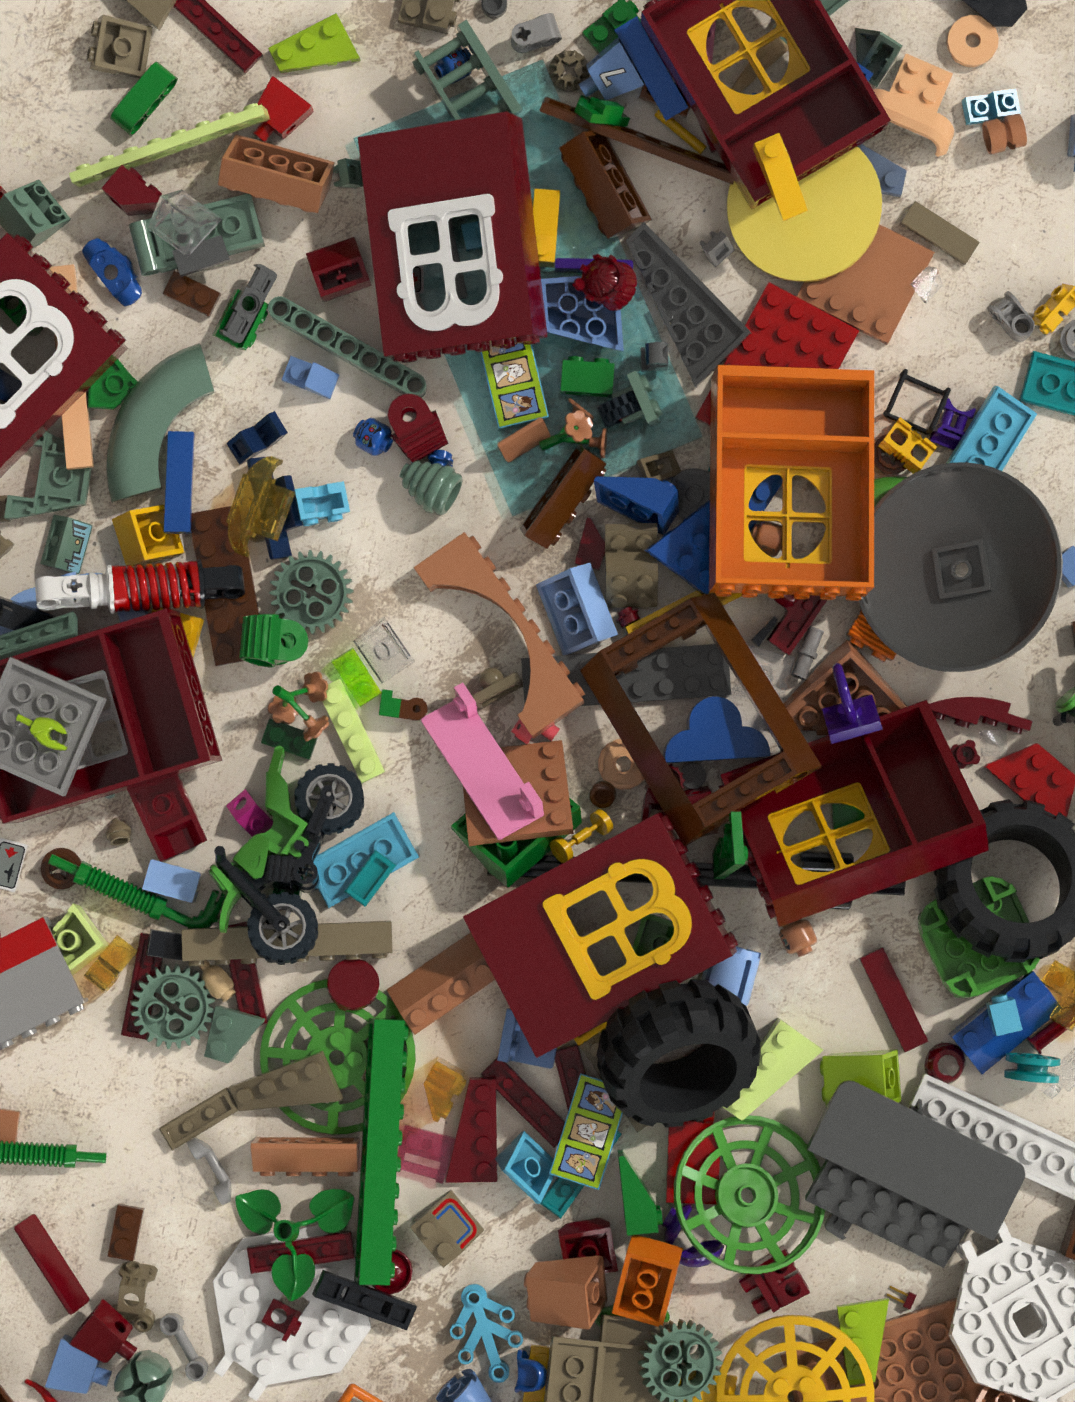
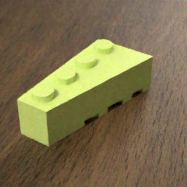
[52,903,110,975]
[723,1018,823,1121]

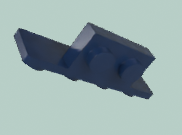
[247,457,303,560]

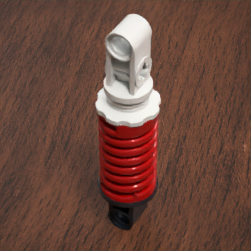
[35,559,245,614]

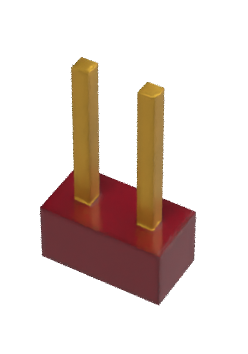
[886,1286,917,1310]

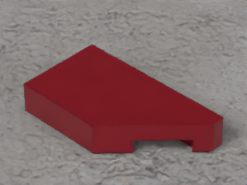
[574,517,605,571]

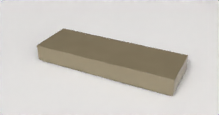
[900,201,980,265]
[159,1087,239,1151]

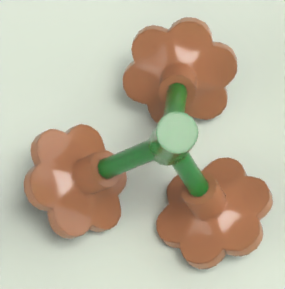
[539,397,607,459]
[268,671,329,741]

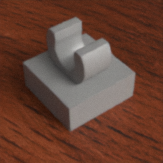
[700,231,734,267]

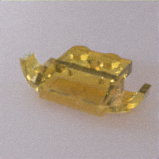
[226,456,296,558]

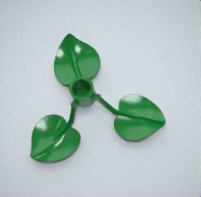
[235,1189,355,1301]

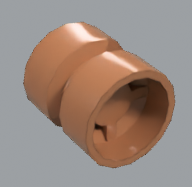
[982,113,1027,155]

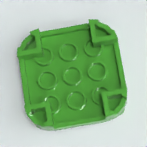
[918,876,1040,998]

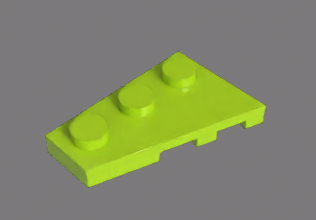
[268,13,361,73]
[836,1298,889,1386]

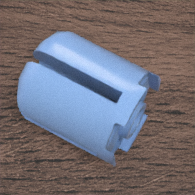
[701,946,761,1006]

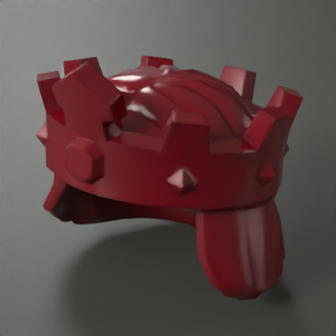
[572,254,637,311]

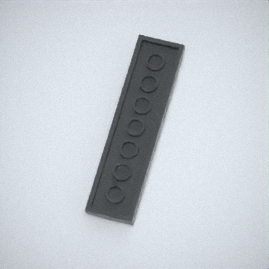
[521,644,731,706]

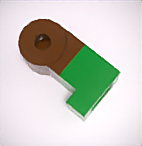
[379,689,428,721]

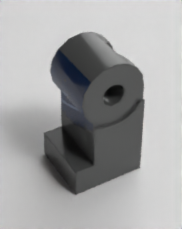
[640,342,668,372]

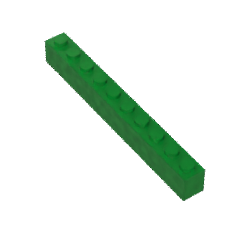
[354,1018,408,1285]

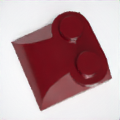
[558,1218,618,1274]

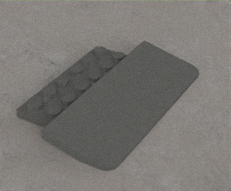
[805,1080,1025,1268]

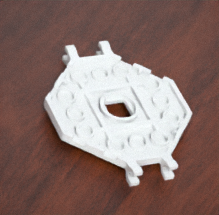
[949,1221,1075,1402]
[213,1223,371,1401]

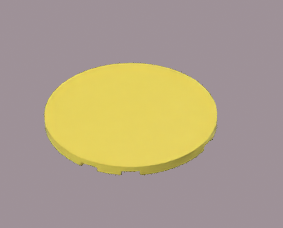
[727,147,882,283]

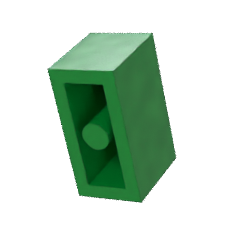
[560,356,615,398]

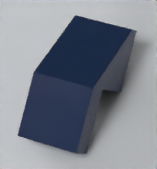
[226,411,288,465]

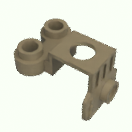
[112,1261,158,1333]

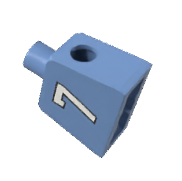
[579,38,644,100]

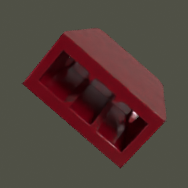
[69,1299,137,1363]

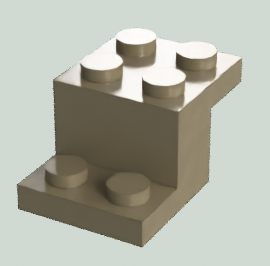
[605,523,658,608]

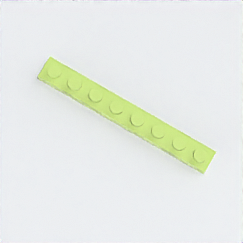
[69,103,270,187]

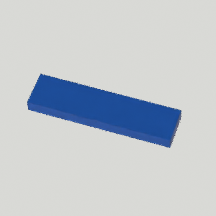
[614,16,688,121]
[164,431,195,534]

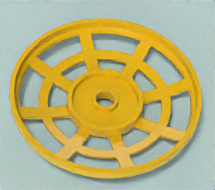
[717,1315,874,1402]

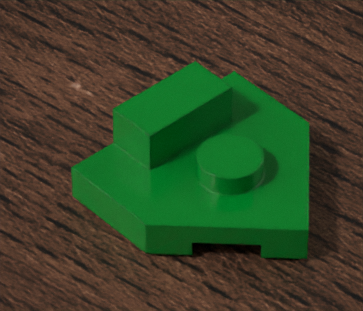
[575,95,630,127]
[87,359,138,410]

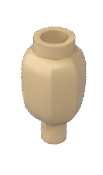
[199,960,236,1002]

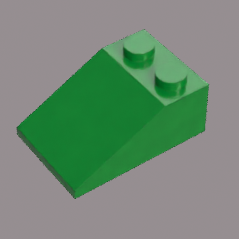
[617,1149,663,1236]

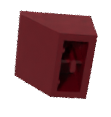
[102,165,168,216]
[306,237,372,303]

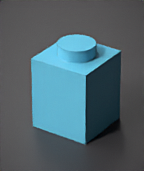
[986,994,1023,1036]

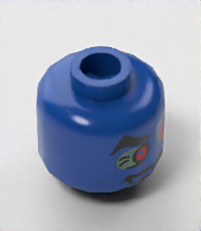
[434,47,472,84]
[353,418,393,456]

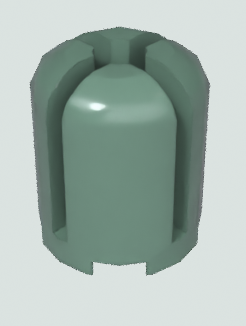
[114,1350,173,1402]

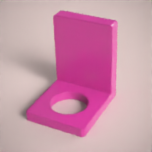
[226,789,273,837]

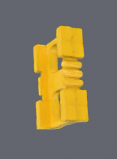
[878,417,937,474]

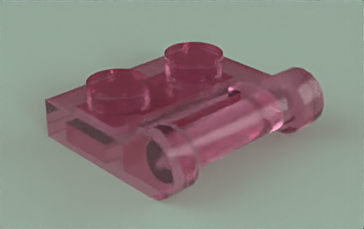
[397,1124,455,1184]

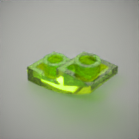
[331,647,382,707]

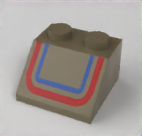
[410,1190,484,1268]

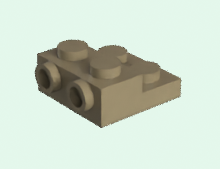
[398,0,461,34]
[87,15,153,79]

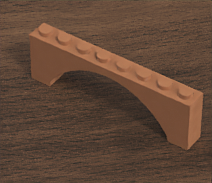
[414,532,585,739]

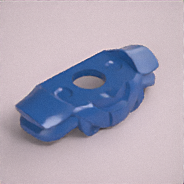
[82,238,142,306]

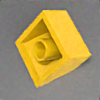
[112,504,185,567]

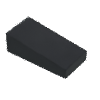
[751,616,778,647]

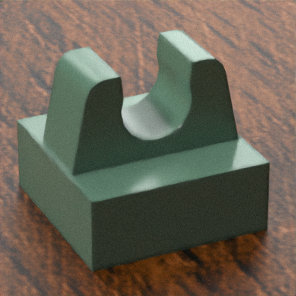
[333,158,363,189]

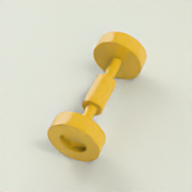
[550,809,613,863]

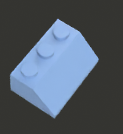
[536,563,618,655]

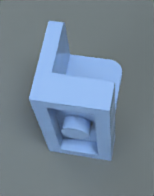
[142,859,201,903]

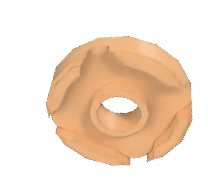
[946,15,999,68]
[598,739,644,790]

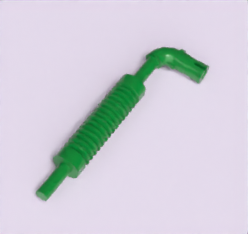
[48,854,226,929]
[0,1140,107,1168]

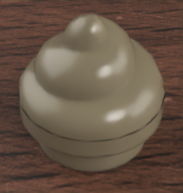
[105,818,132,846]

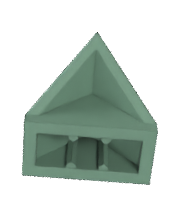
[855,28,903,87]

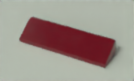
[14,1214,90,1315]

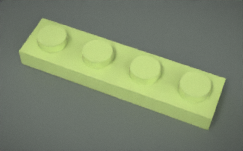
[322,679,385,783]

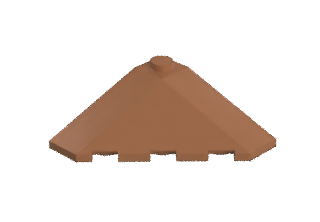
[784,640,908,735]

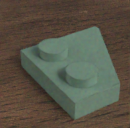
[204,1005,265,1063]

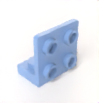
[497,1008,557,1069]

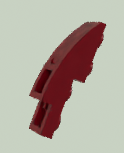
[929,697,1033,735]

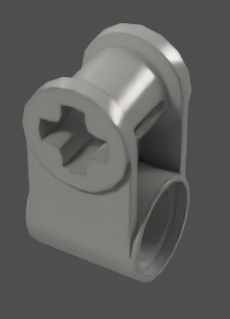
[511,13,562,53]
[987,291,1035,342]

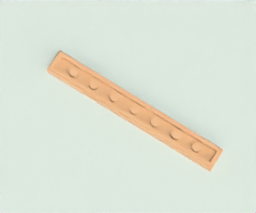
[50,264,94,470]

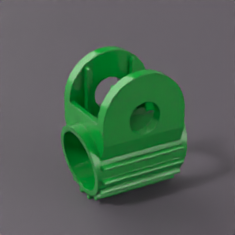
[239,614,308,668]

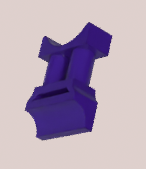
[930,398,976,450]

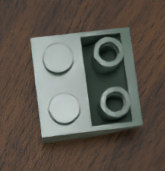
[0,180,71,248]

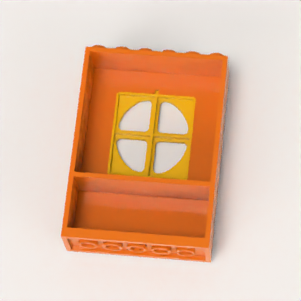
[709,365,874,601]

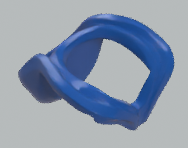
[514,1349,547,1393]

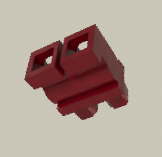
[739,1244,810,1314]

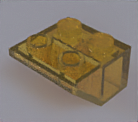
[424,1056,467,1123]

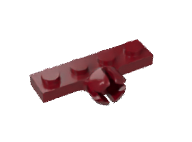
[767,595,827,655]

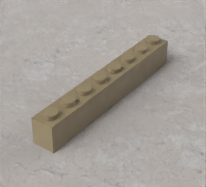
[182,921,393,966]

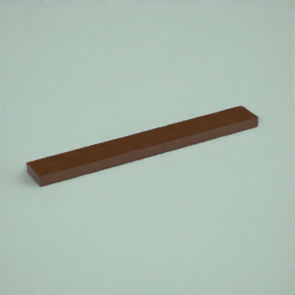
[539,97,734,184]

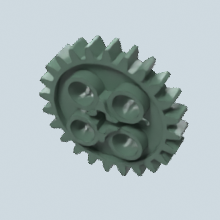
[269,550,354,634]
[130,964,215,1049]
[638,1319,723,1402]

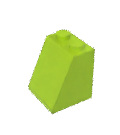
[820,1049,901,1107]

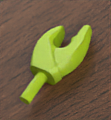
[16,714,67,751]

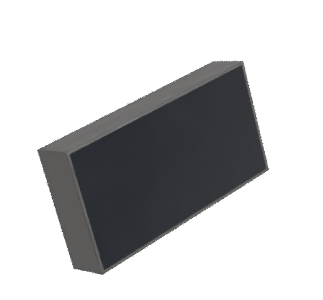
[146,929,182,961]

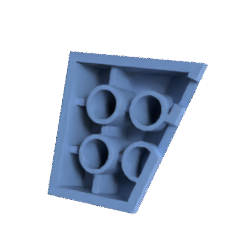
[541,276,624,352]

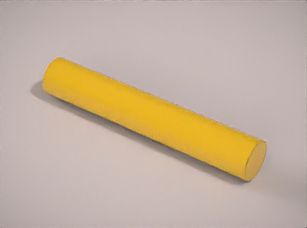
[654,110,707,154]

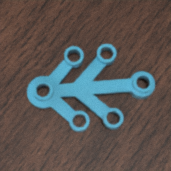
[450,1284,523,1383]

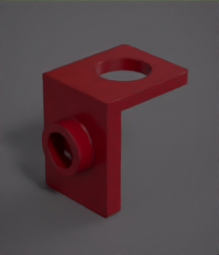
[262,1298,302,1342]

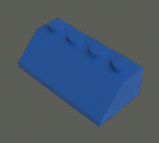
[949,971,1063,1074]

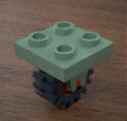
[597,371,663,427]

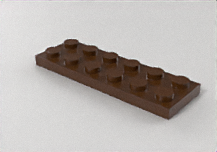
[191,505,259,666]

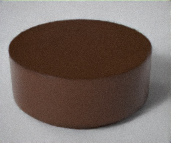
[589,781,616,808]

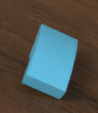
[961,89,1021,125]

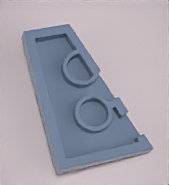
[857,144,907,198]

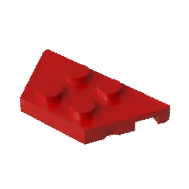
[984,743,1075,817]

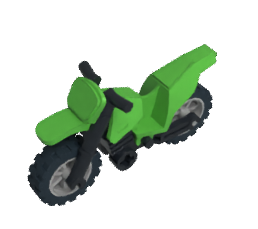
[208,746,364,965]

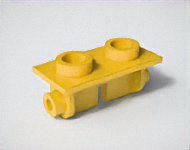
[1032,283,1075,335]

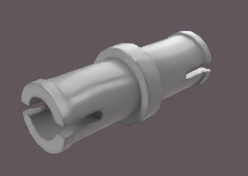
[791,626,824,680]

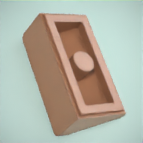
[497,417,550,463]

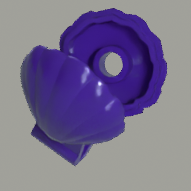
[662,1204,724,1267]

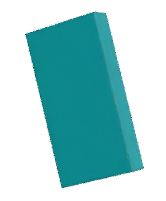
[344,850,396,907]

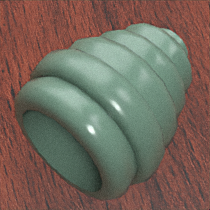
[400,461,463,515]

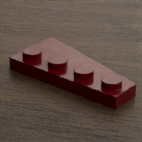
[445,1077,497,1183]

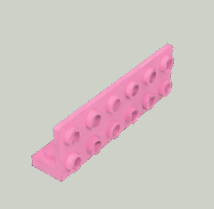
[421,682,544,840]

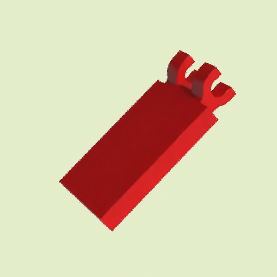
[666,1112,720,1205]

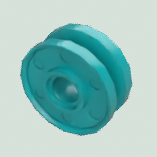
[1004,1053,1061,1083]

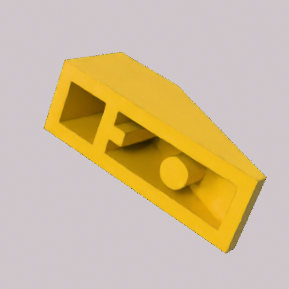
[753,133,808,221]
[533,189,560,268]

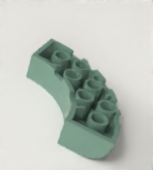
[106,343,214,503]

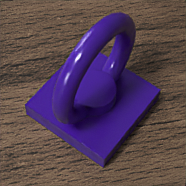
[822,663,883,744]

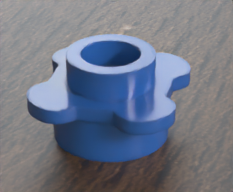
[428,450,453,467]

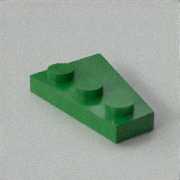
[712,812,748,879]

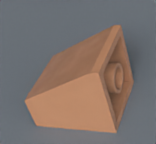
[524,1256,608,1330]

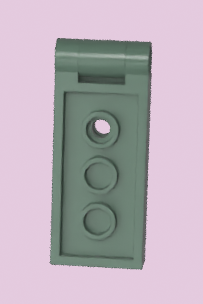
[129,194,265,276]

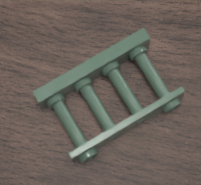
[412,20,522,121]

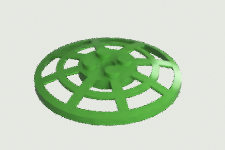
[260,979,416,1135]
[674,1115,825,1274]

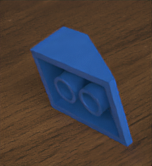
[594,476,680,535]

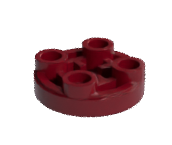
[327,959,379,1011]

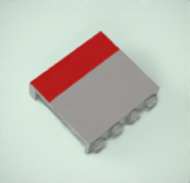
[0,917,89,1050]

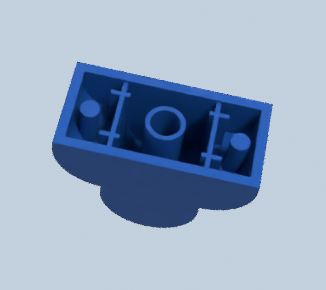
[663,697,770,763]

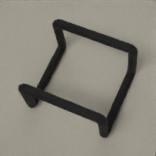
[883,369,951,435]

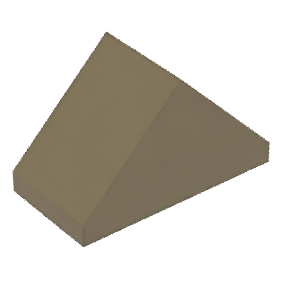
[635,450,681,481]

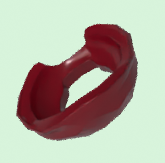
[924,1043,965,1084]

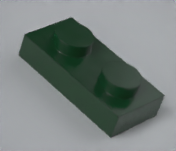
[261,719,319,760]

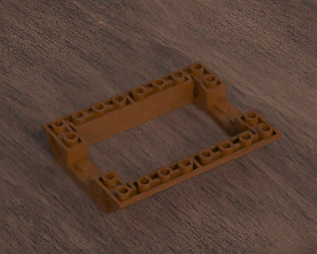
[580,592,822,847]

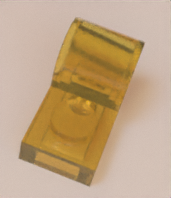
[84,935,138,993]

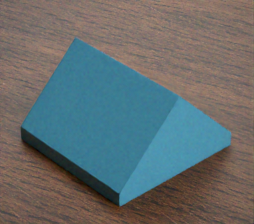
[495,1131,554,1204]

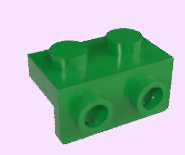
[212,289,269,350]

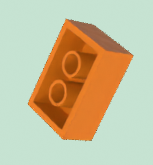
[612,1235,683,1327]

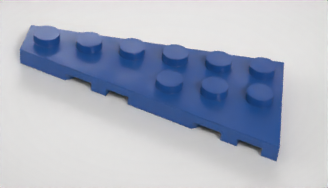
[645,475,782,595]

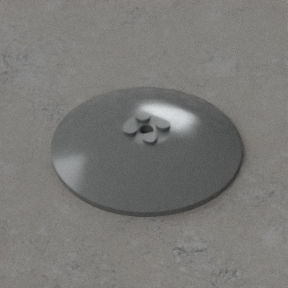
[859,462,1063,672]

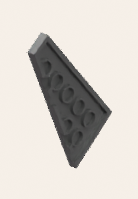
[626,222,752,388]

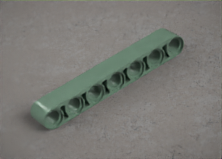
[268,296,427,398]

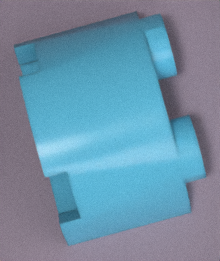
[294,481,350,526]

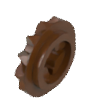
[874,433,913,475]
[41,848,82,889]

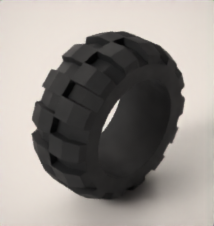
[934,799,1075,963]
[596,979,761,1127]

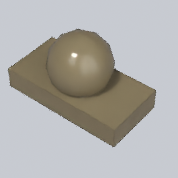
[472,667,523,710]

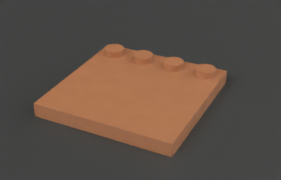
[797,224,935,345]
[463,740,574,846]

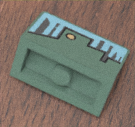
[40,514,92,574]

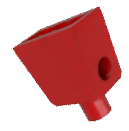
[253,76,314,142]

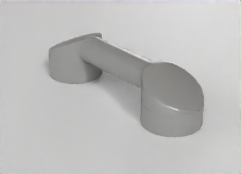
[187,1138,232,1205]
[160,1313,208,1381]

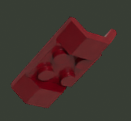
[127,774,207,862]

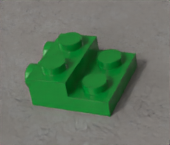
[582,0,652,54]

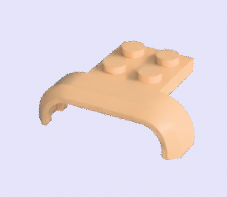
[873,54,954,157]

